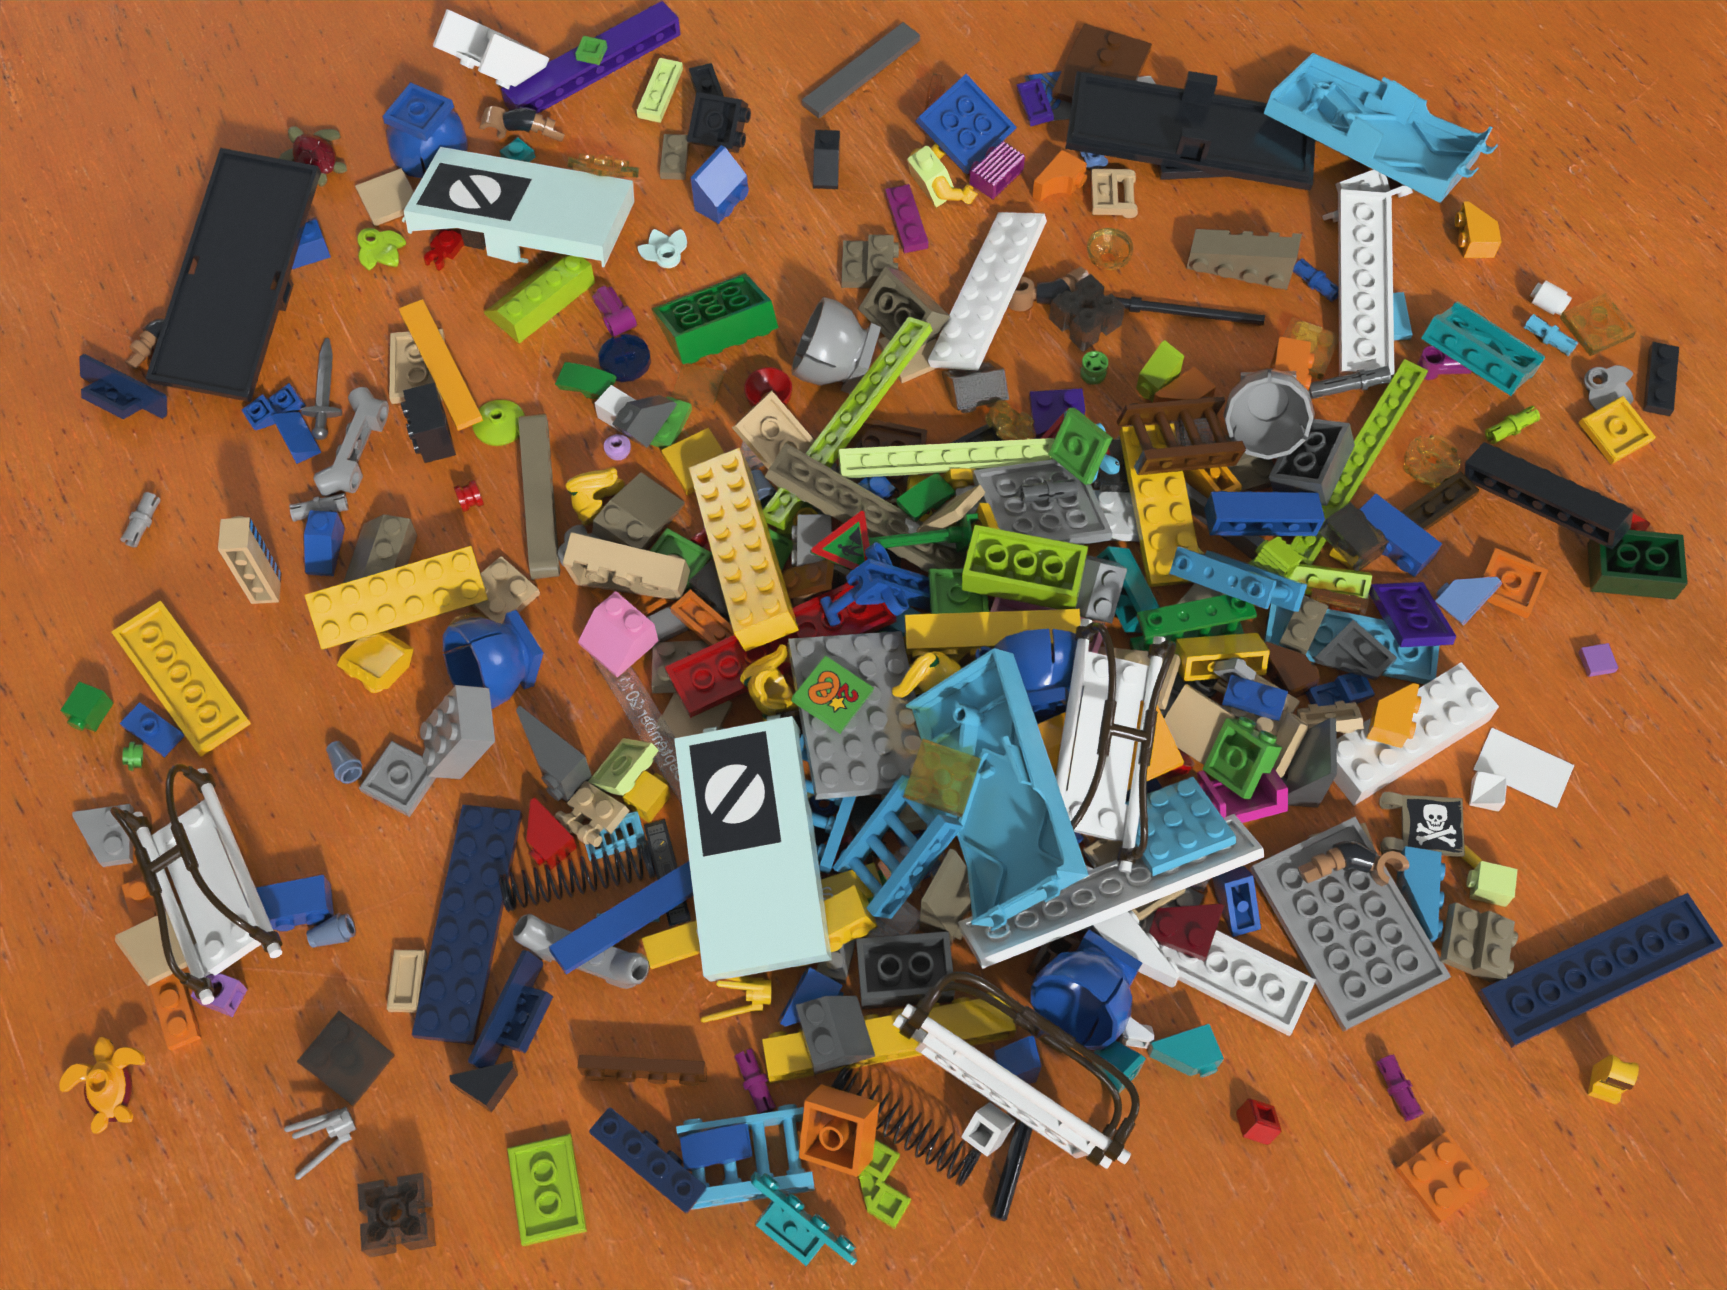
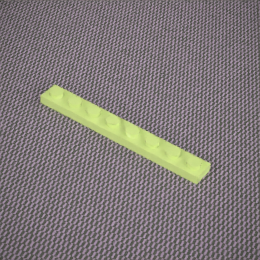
[838,438,1054,478]

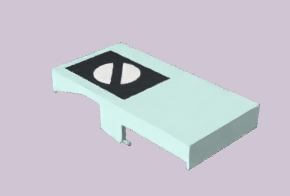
[402,147,635,267]
[674,714,832,982]

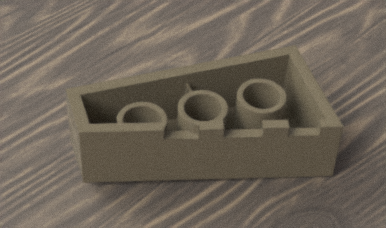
[1186,229,1302,290]

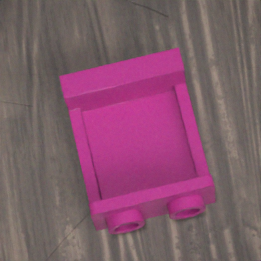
[1197,768,1288,823]

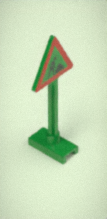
[810,511,978,571]

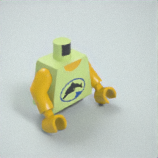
[907,143,978,208]

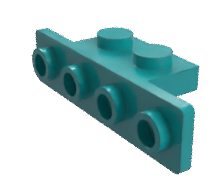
[751,1171,857,1266]

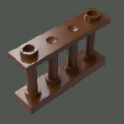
[1117,397,1246,475]

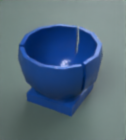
[382,82,468,178]
[442,610,544,709]
[994,629,1077,724]
[1031,930,1143,1050]

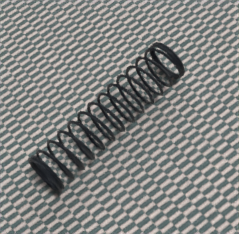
[499,841,655,912]
[831,1064,981,1187]

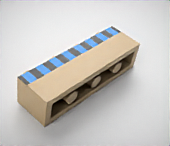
[218,516,282,604]

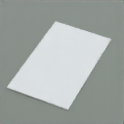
[1473,728,1574,808]

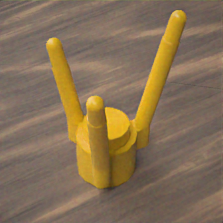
[701,976,771,1023]

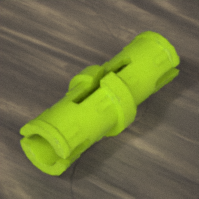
[1485,405,1540,444]

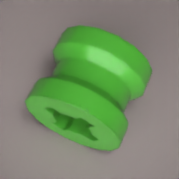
[1080,351,1108,384]

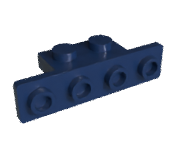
[79,354,167,419]
[468,950,553,1069]
[589,1108,706,1213]

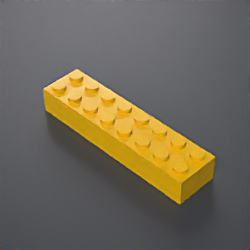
[689,448,799,652]

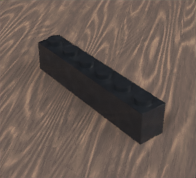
[1465,442,1633,549]

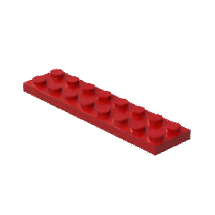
[665,583,897,718]

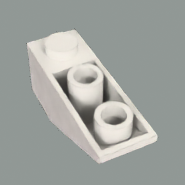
[1090,910,1180,988]

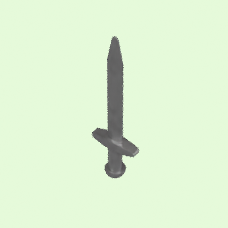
[301,338,342,440]

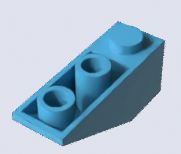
[1396,846,1446,944]

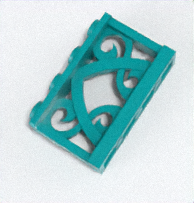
[1421,301,1545,396]

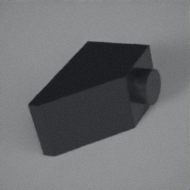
[813,130,840,189]

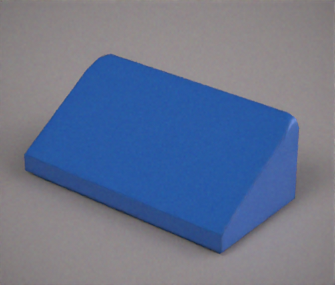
[271,412,321,464]

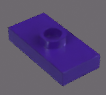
[1017,78,1054,127]

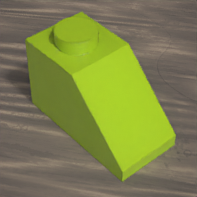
[1136,340,1184,402]

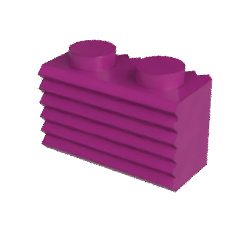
[969,141,1025,199]

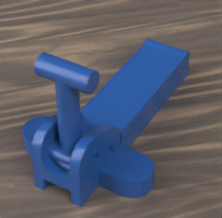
[820,542,931,627]

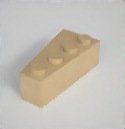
[563,532,690,600]

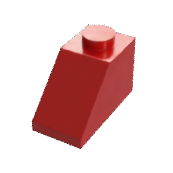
[526,797,577,871]

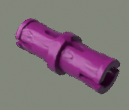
[734,1049,777,1114]
[1376,1054,1424,1122]

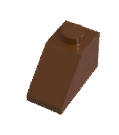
[1264,642,1320,698]

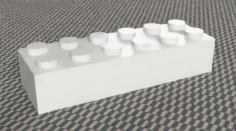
[1333,662,1499,806]

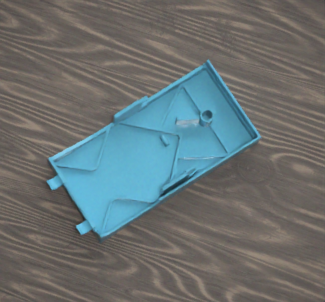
[1264,53,1498,203]
[906,648,1089,931]

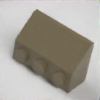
[858,267,950,346]
[343,514,417,583]

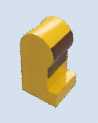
[1587,1055,1639,1105]

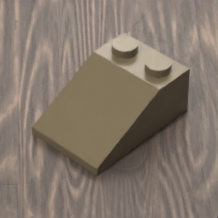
[592,473,685,551]
[919,848,972,946]

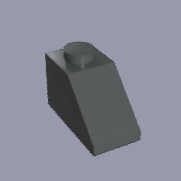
[612,395,677,448]

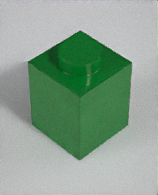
[60,682,114,732]

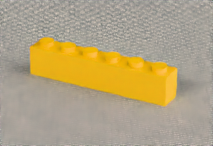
[905,609,1080,659]

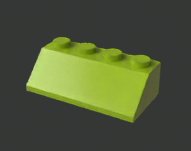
[484,253,595,344]
[962,525,1088,609]

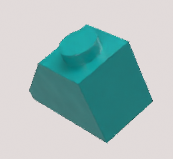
[1147,1024,1224,1077]
[1092,1041,1146,1093]

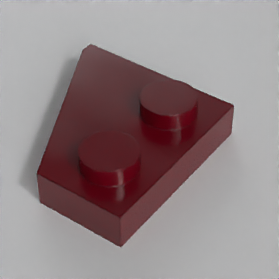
[1149,904,1225,962]

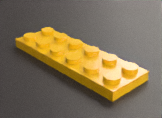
[1119,423,1199,587]
[305,546,488,650]
[111,600,251,757]

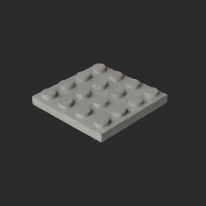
[973,459,1113,545]

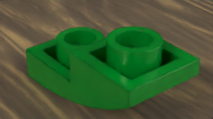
[555,362,617,399]
[896,473,956,523]

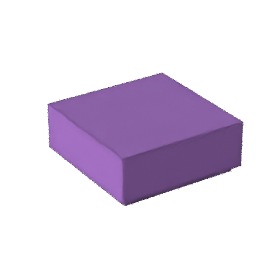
[1578,643,1618,677]

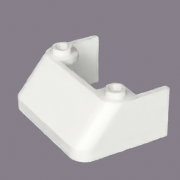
[433,9,549,89]

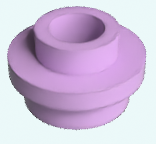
[604,434,631,460]

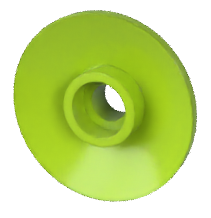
[472,400,525,446]

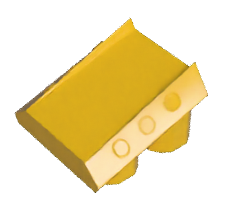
[337,631,414,693]

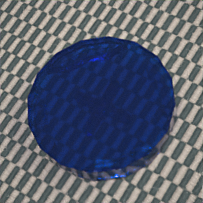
[598,334,651,382]

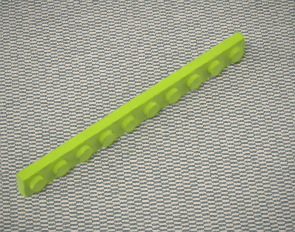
[763,317,933,530]
[1290,359,1428,565]

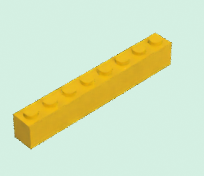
[762,992,1016,1084]

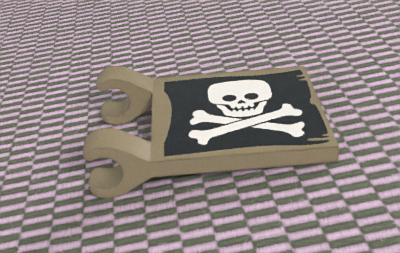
[1379,792,1465,857]

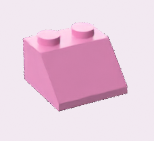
[578,591,659,677]

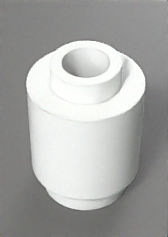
[1530,281,1572,316]

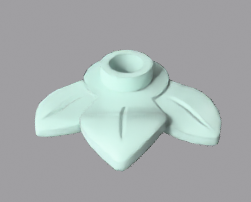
[638,229,687,268]

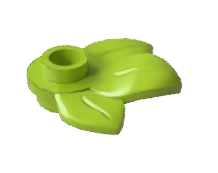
[357,228,406,270]

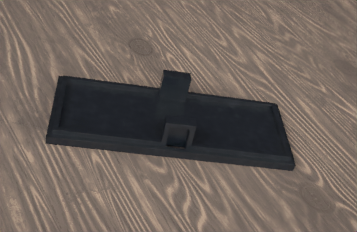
[1065,71,1315,191]
[145,148,321,402]

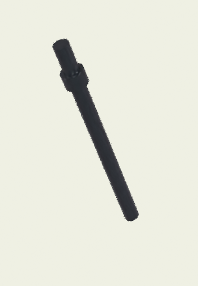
[1109,296,1265,325]

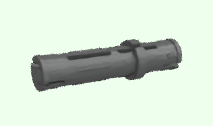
[1309,366,1391,399]

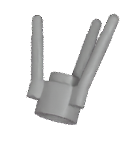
[284,1107,356,1180]

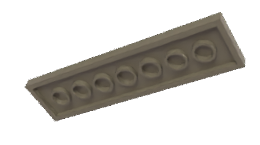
[765,443,967,572]

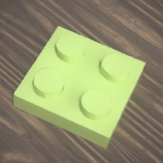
[588,738,659,796]

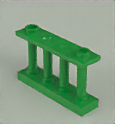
[1129,594,1257,651]

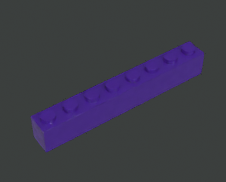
[501,1,681,113]

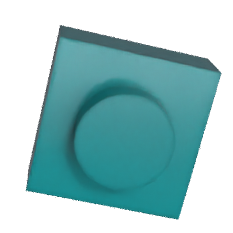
[500,138,536,162]

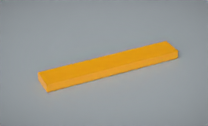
[399,299,483,431]

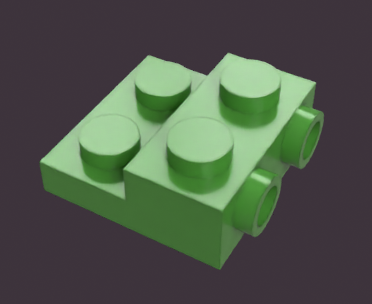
[1202,716,1282,799]

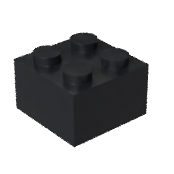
[401,382,456,463]

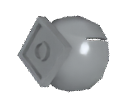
[791,297,881,394]
[1223,368,1315,460]

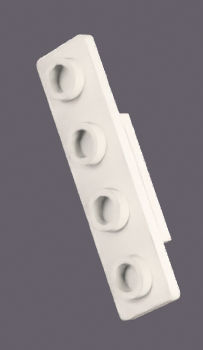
[1322,170,1413,223]

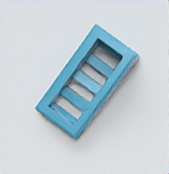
[585,811,646,861]

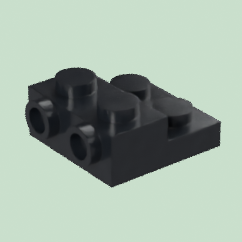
[687,92,751,153]

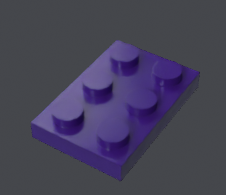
[1369,582,1456,647]

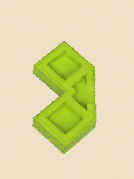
[859,1139,911,1229]

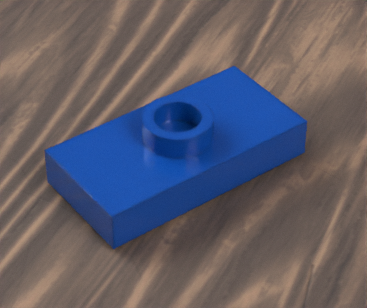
[119,702,184,758]

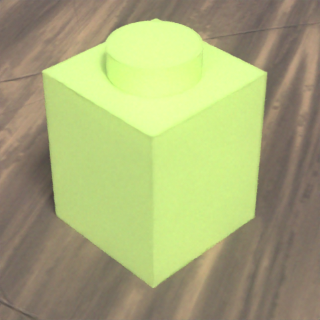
[1467,861,1518,907]

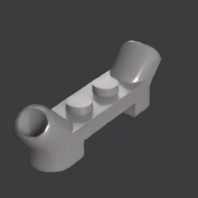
[313,387,389,497]
[513,914,650,989]

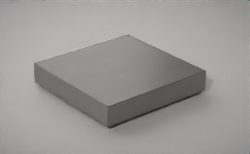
[359,741,436,817]

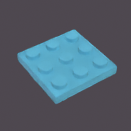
[1125,777,1236,876]

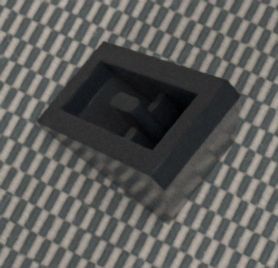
[449,1061,518,1113]

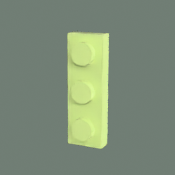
[637,58,683,123]

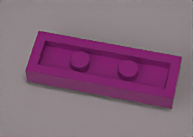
[885,184,929,253]

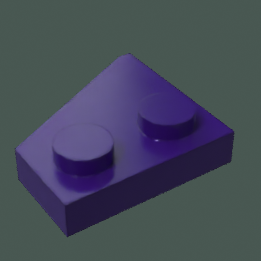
[1029,388,1086,439]

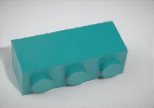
[1097,546,1160,633]

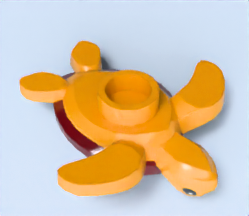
[59,1037,145,1134]

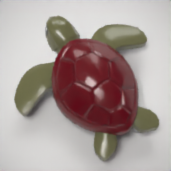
[279,126,347,187]

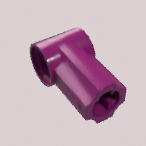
[592,286,637,337]
[1417,345,1472,380]

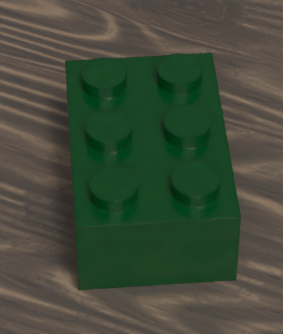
[1587,530,1688,600]

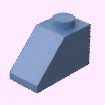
[1435,577,1502,626]

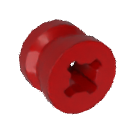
[454,480,484,512]

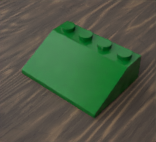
[652,273,779,365]

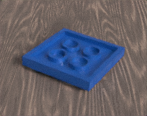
[916,74,1017,175]

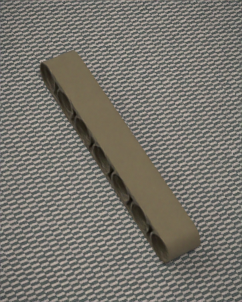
[519,414,560,580]

